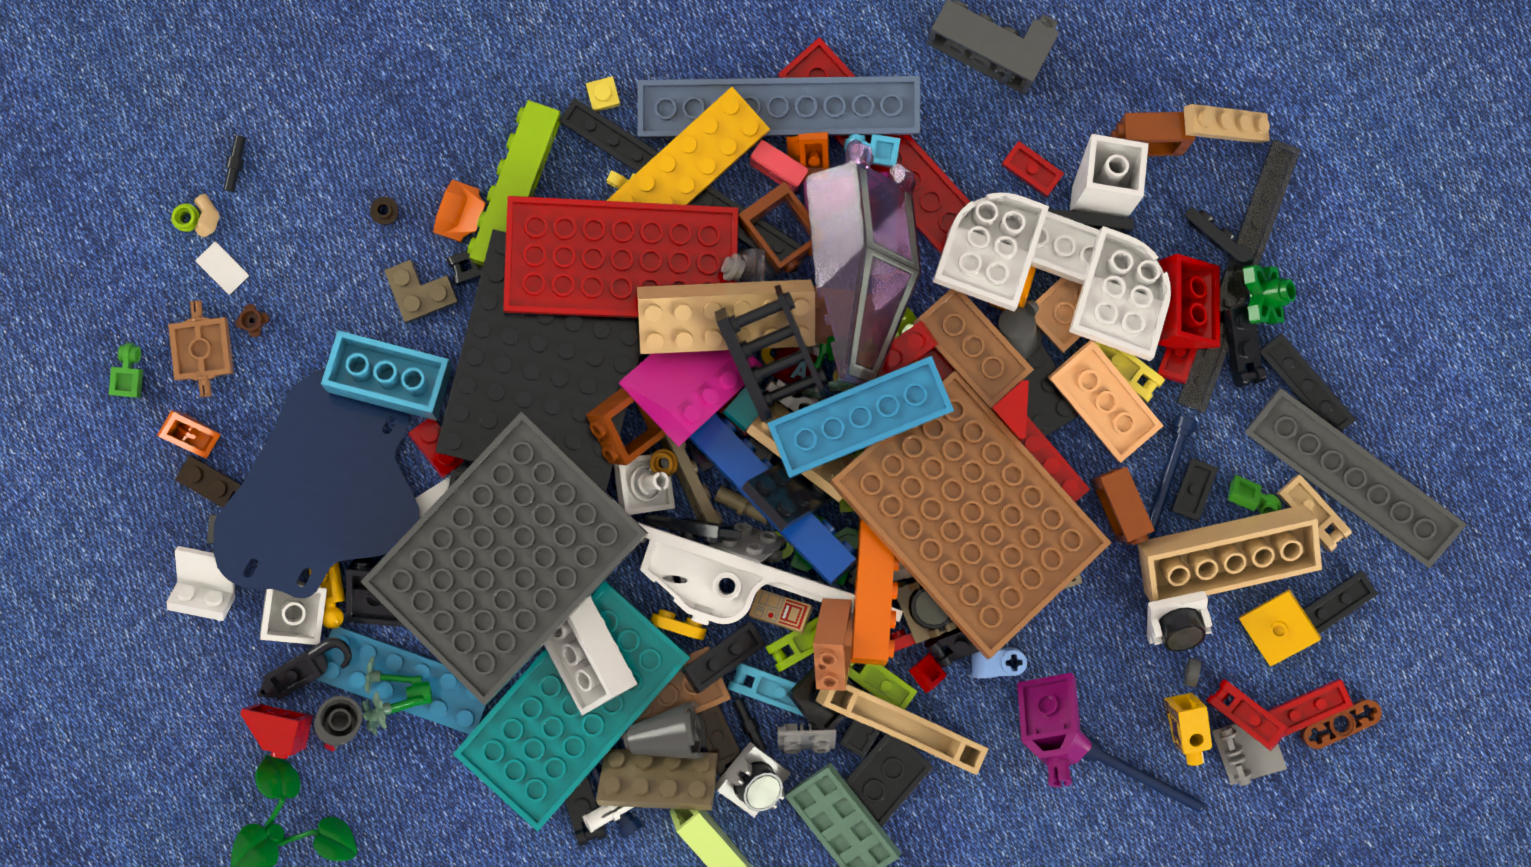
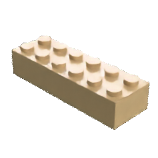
[637,279,815,354]
[1138,505,1322,602]

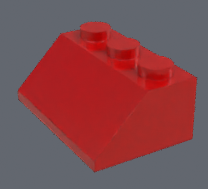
[1158,254,1220,349]

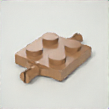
[168,301,234,398]

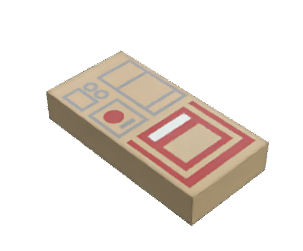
[749,589,813,634]

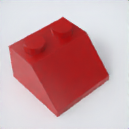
[240,703,313,759]

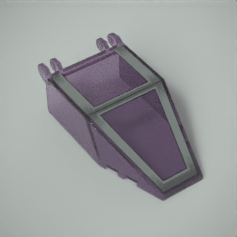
[806,140,921,386]

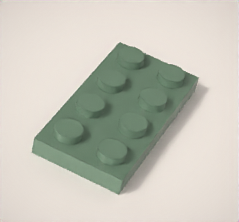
[785,763,901,867]

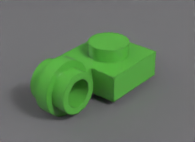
[109,343,143,398]
[1228,475,1282,514]

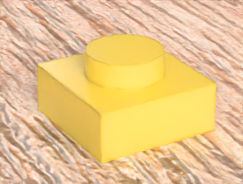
[586,76,621,112]

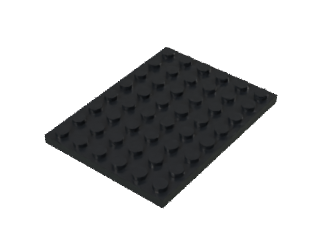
[435,229,640,492]

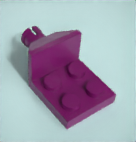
[1017,672,1092,787]

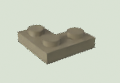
[384,260,459,323]

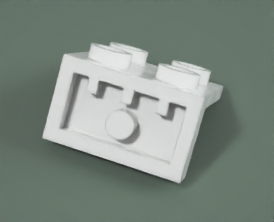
[166,546,235,621]

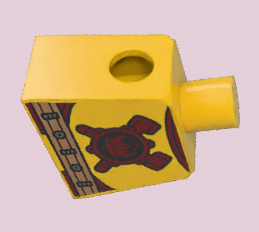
[1164,692,1212,766]

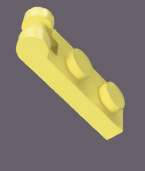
[1095,341,1165,403]

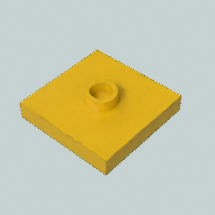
[1239,589,1321,667]

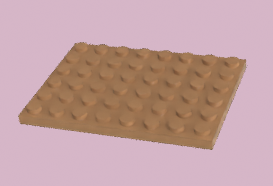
[829,370,1111,660]

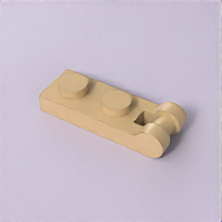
[1276,474,1352,552]

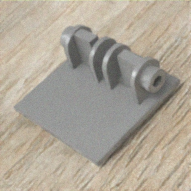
[710,523,787,564]
[777,723,836,754]
[1212,724,1287,786]

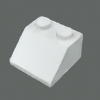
[260,581,327,645]

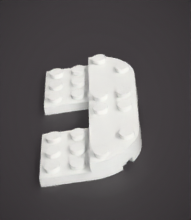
[932,193,1171,361]

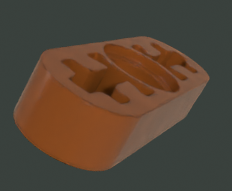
[1300,699,1382,749]

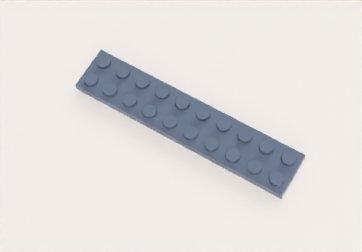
[638,76,920,138]

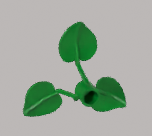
[231,754,357,867]

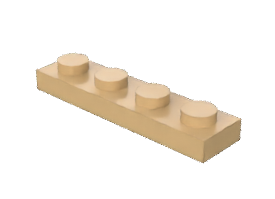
[1184,104,1270,143]

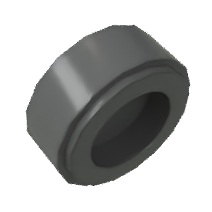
[1184,657,1201,687]

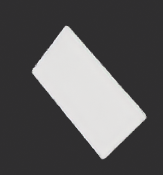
[196,242,249,295]

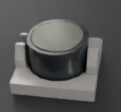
[715,742,791,817]

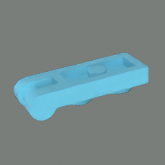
[727,663,803,716]

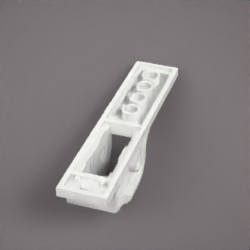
[636,521,903,625]

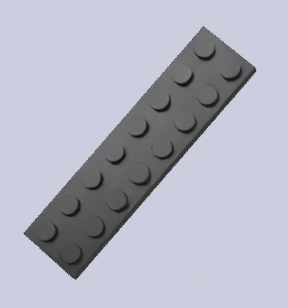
[1244,387,1467,569]

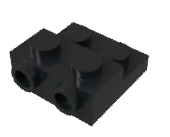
[346,557,404,627]

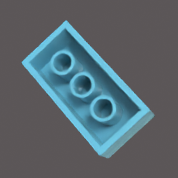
[321,330,453,421]

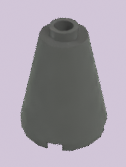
[624,700,707,759]

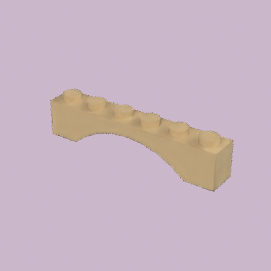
[815,683,989,775]

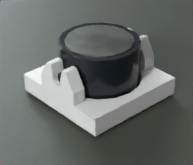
[1147,591,1212,652]

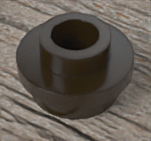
[370,197,399,225]

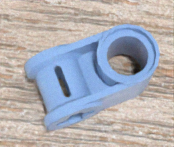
[971,647,1027,678]

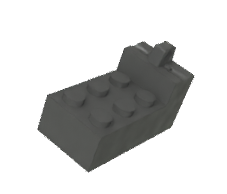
[926,0,1059,95]

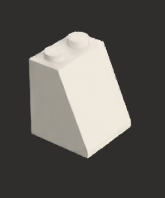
[1070,134,1149,218]

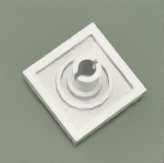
[613,454,675,515]

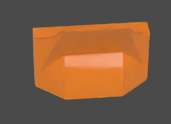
[786,132,830,184]
[433,179,486,243]

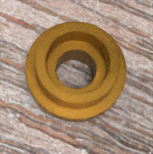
[650,449,678,477]

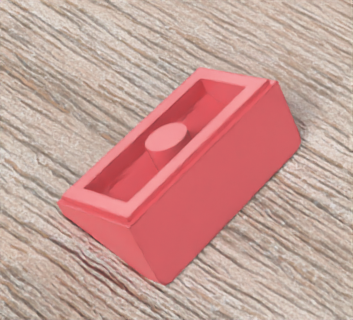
[749,140,808,194]

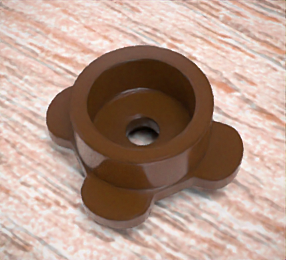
[235,304,270,337]

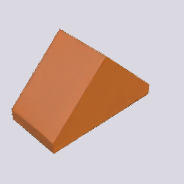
[157,410,221,459]

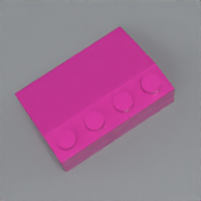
[619,350,763,447]

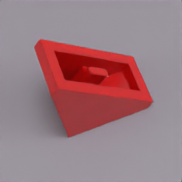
[991,380,1029,440]

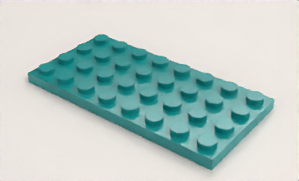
[453,581,691,832]

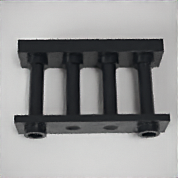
[715,284,828,422]

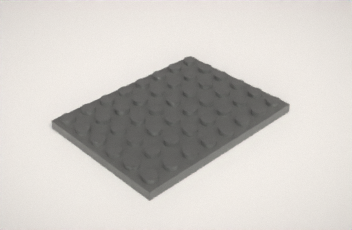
[361,411,649,705]

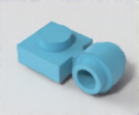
[843,134,900,168]

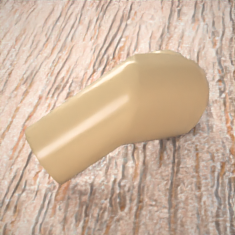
[194,194,220,237]

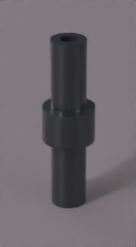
[223,135,246,193]
[732,698,768,751]

